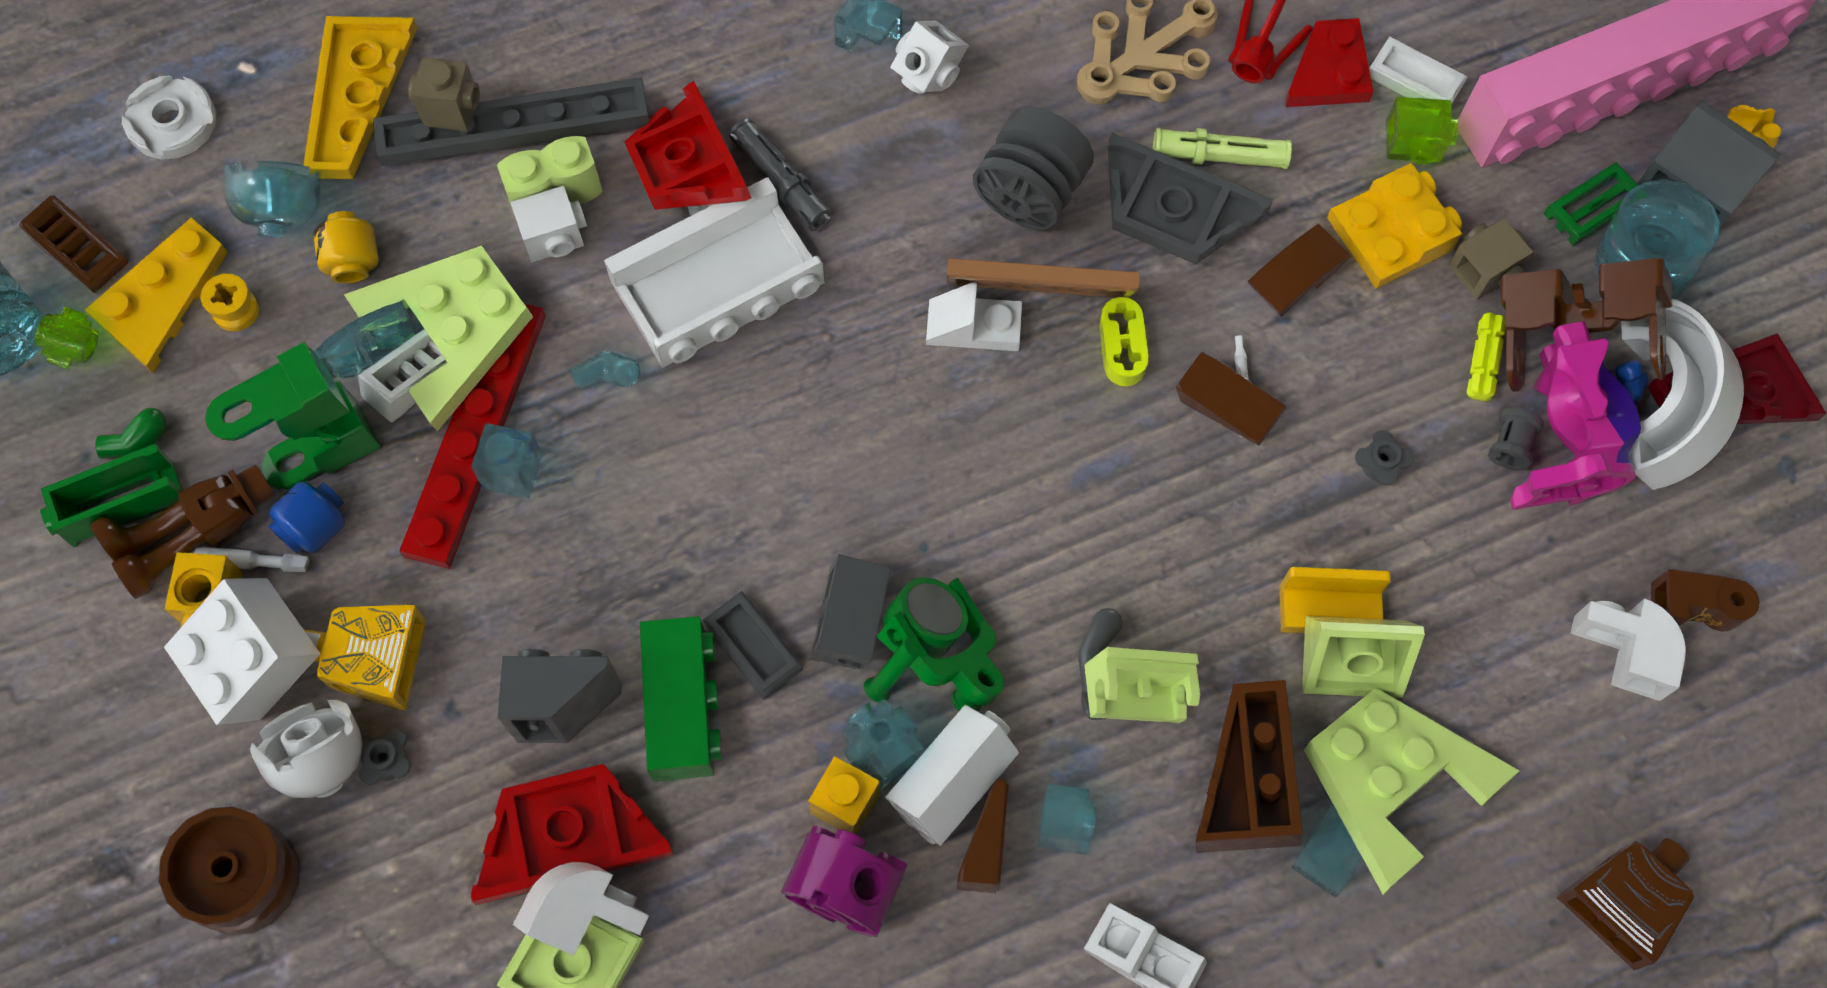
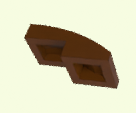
[1248,224,1351,317]

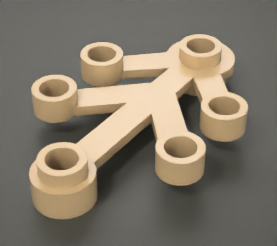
[1077,0,1218,105]

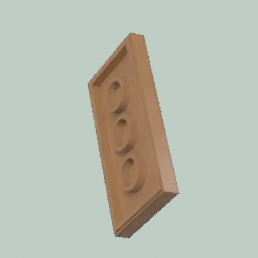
[947,258,1140,298]

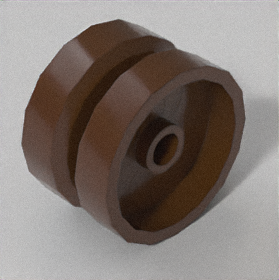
[159,806,300,936]

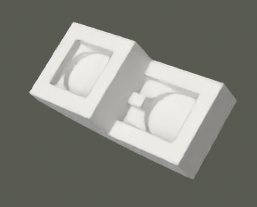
[1084,903,1207,988]

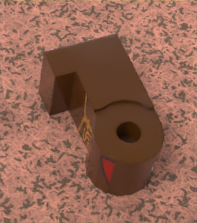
[1651,569,1760,632]

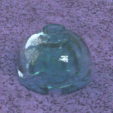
[224,161,320,238]

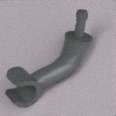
[1078,608,1122,720]

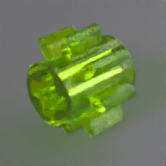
[35,307,99,370]

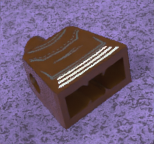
[1557,838,1694,971]

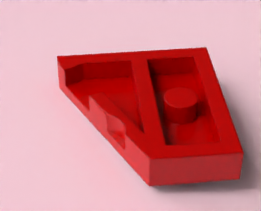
[1285,18,1374,107]

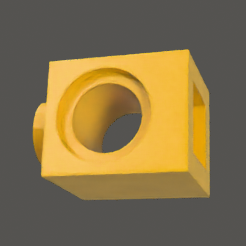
[164,552,242,627]

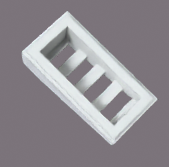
[358,329,447,423]

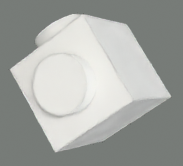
[510,185,587,262]

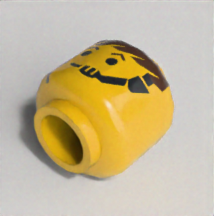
[313,211,379,284]

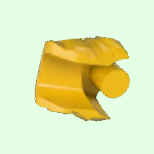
[1728,105,1781,148]

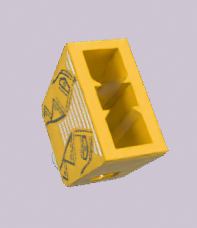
[304,605,427,711]

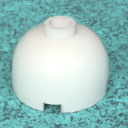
[250,700,363,798]

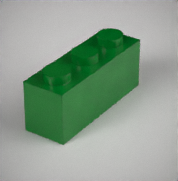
[640,616,722,782]

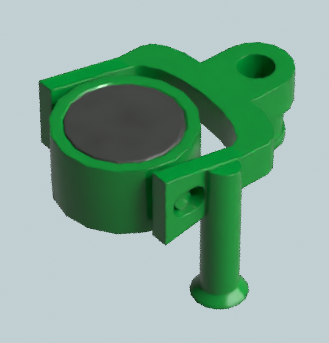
[864,577,1004,712]

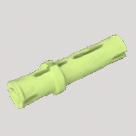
[1152,128,1292,169]

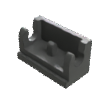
[810,554,891,669]

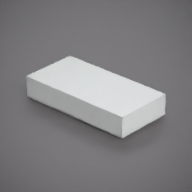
[1369,37,1468,117]

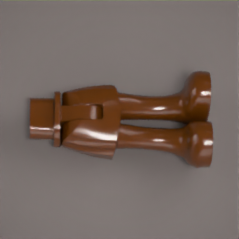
[90,464,275,599]

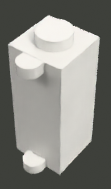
[886,705,1019,846]

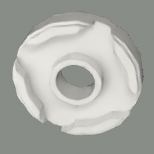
[122,76,216,160]

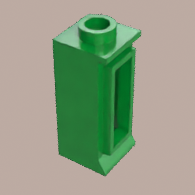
[40,443,183,547]

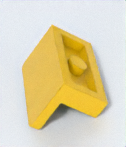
[1279,567,1391,633]

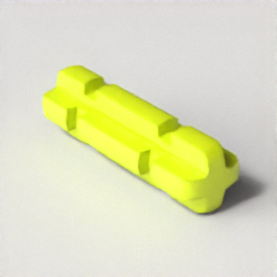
[1467,312,1506,402]

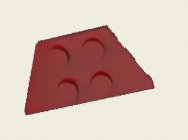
[624,81,751,210]
[470,764,673,905]

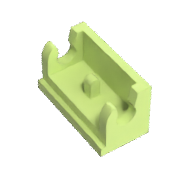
[1084,647,1200,723]

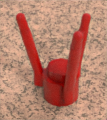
[1228,0,1313,83]

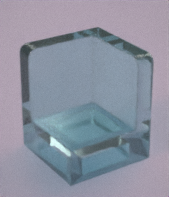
[834,0,902,52]

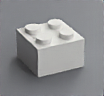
[164,578,320,725]

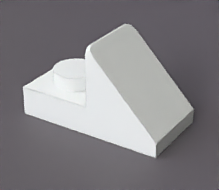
[926,283,1022,351]

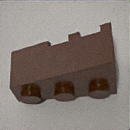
[1195,680,1303,853]

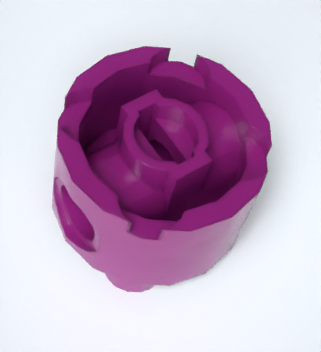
[781,826,907,937]

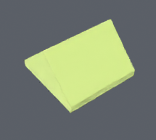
[1302,616,1425,698]

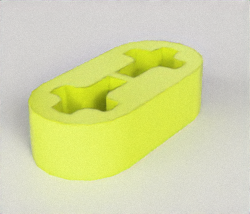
[1099,297,1149,387]

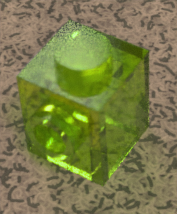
[1386,97,1458,165]

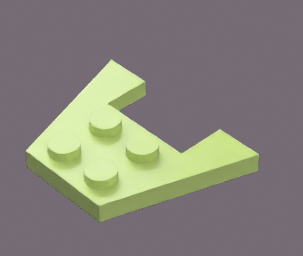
[344,245,533,431]
[1304,688,1519,895]

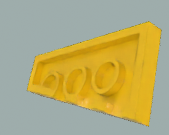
[303,16,418,179]

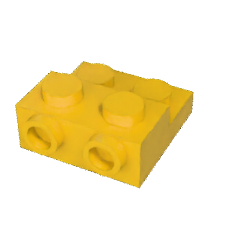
[1327,163,1462,289]

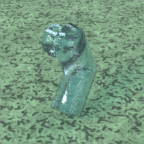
[568,350,640,390]

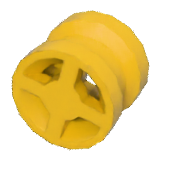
[200,274,260,332]

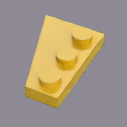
[85,218,228,373]

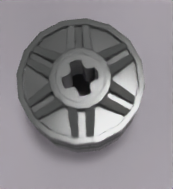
[973,106,1094,230]

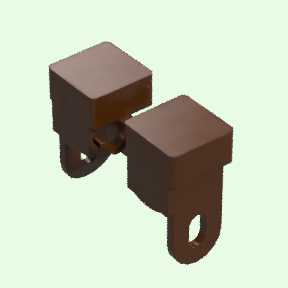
[1501,258,1672,392]

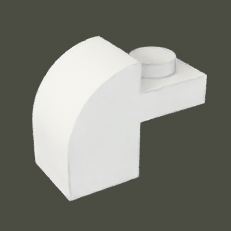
[1570,599,1686,701]
[513,862,649,955]

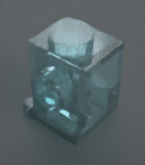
[1036,783,1097,855]

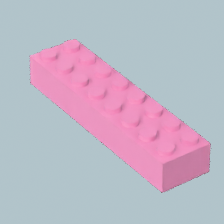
[1455,0,1816,168]

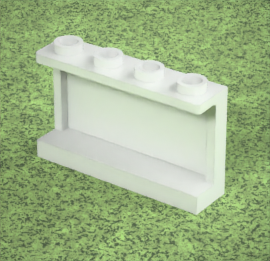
[604,177,824,368]

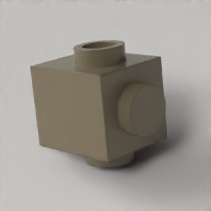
[408,57,480,132]
[1448,218,1533,300]

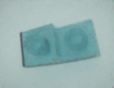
[314,301,416,379]

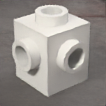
[890,20,969,94]

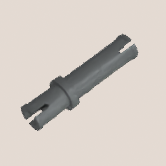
[729,118,833,231]

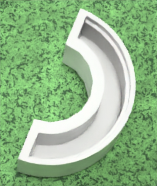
[1621,299,1744,490]

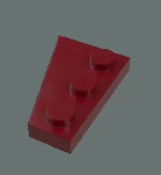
[1647,333,1826,424]

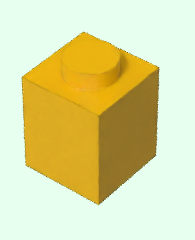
[808,756,880,835]

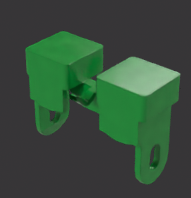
[205,341,382,490]

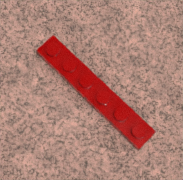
[399,303,546,569]

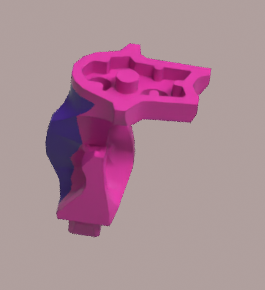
[1510,321,1641,510]

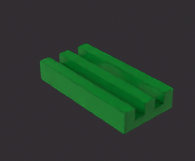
[1543,162,1646,246]

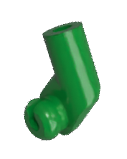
[95,408,166,459]

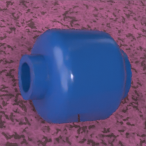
[268,481,345,554]

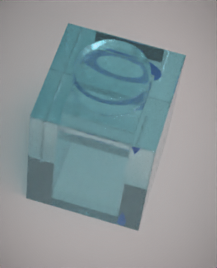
[471,423,543,498]

